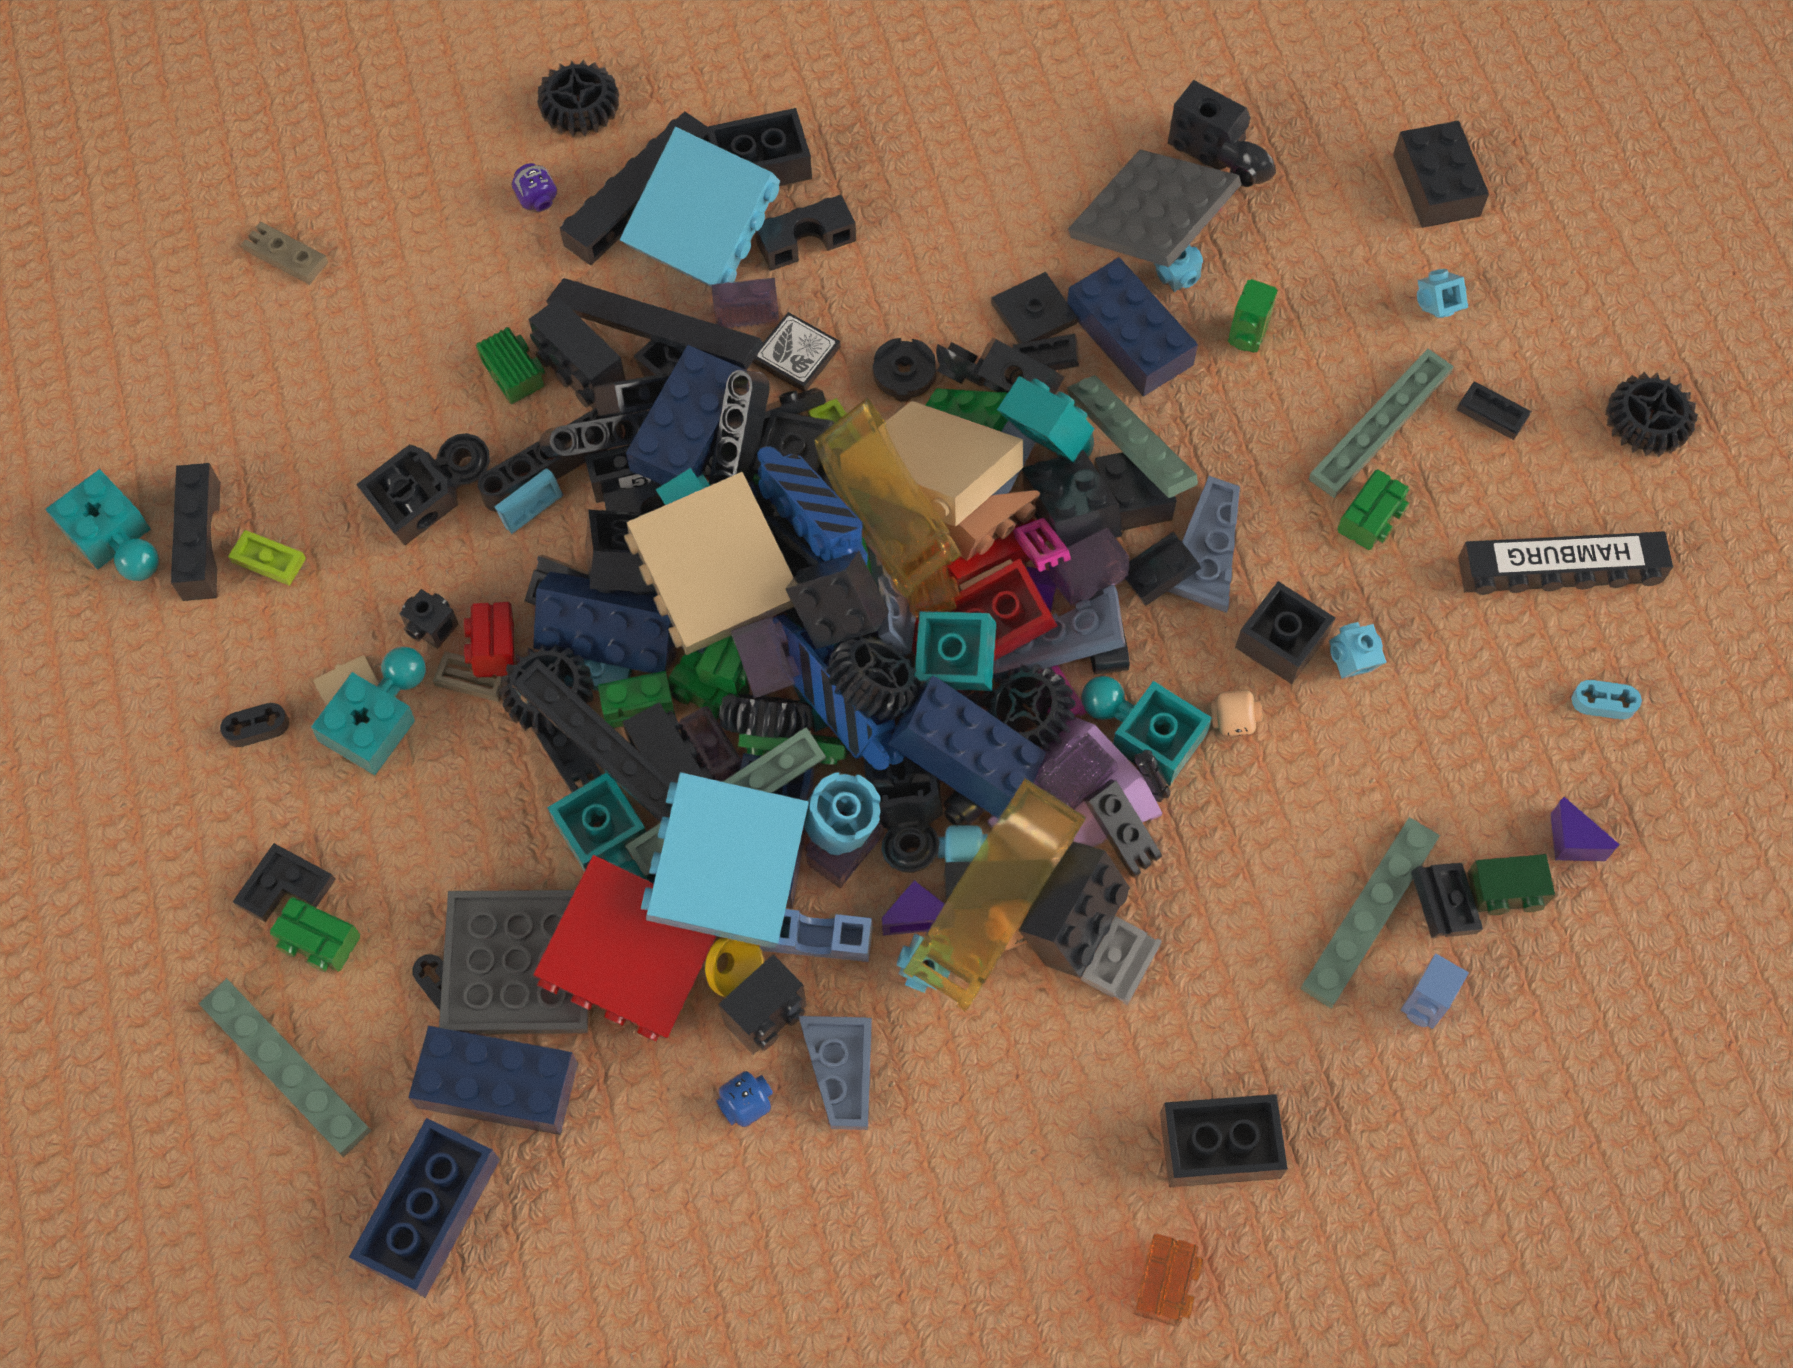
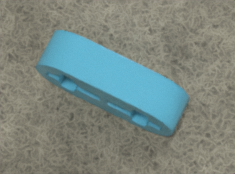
[1571,680,1642,719]

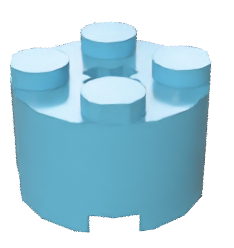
[804,772,881,855]

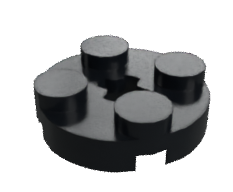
[872,338,936,402]

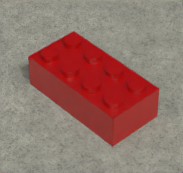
[912,559,1058,661]

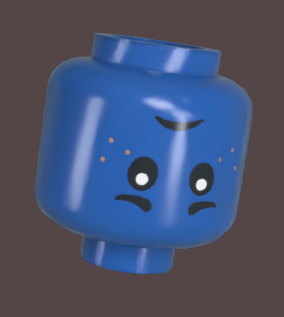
[716,1071,773,1127]

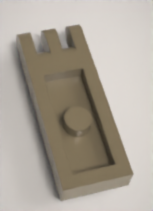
[241,222,328,285]

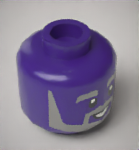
[511,163,557,212]

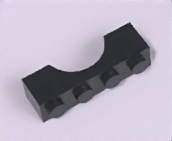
[171,463,221,601]

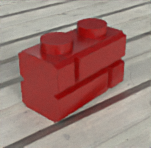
[464,602,515,678]

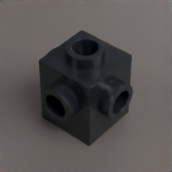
[399,589,459,649]

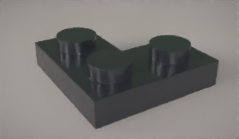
[233,843,335,923]

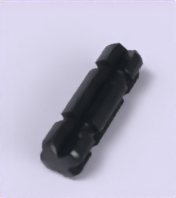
[1135,749,1171,802]

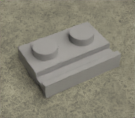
[1081,916,1162,1006]

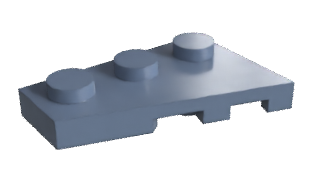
[869,538,921,656]
[799,1016,872,1130]

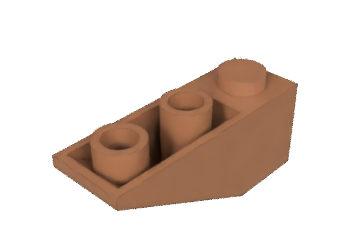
[937,490,1040,561]

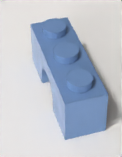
[760,909,873,962]

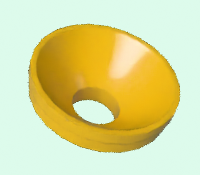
[705,937,763,998]

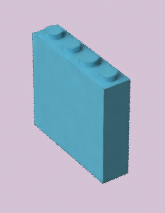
[620,127,780,293]
[641,772,809,949]

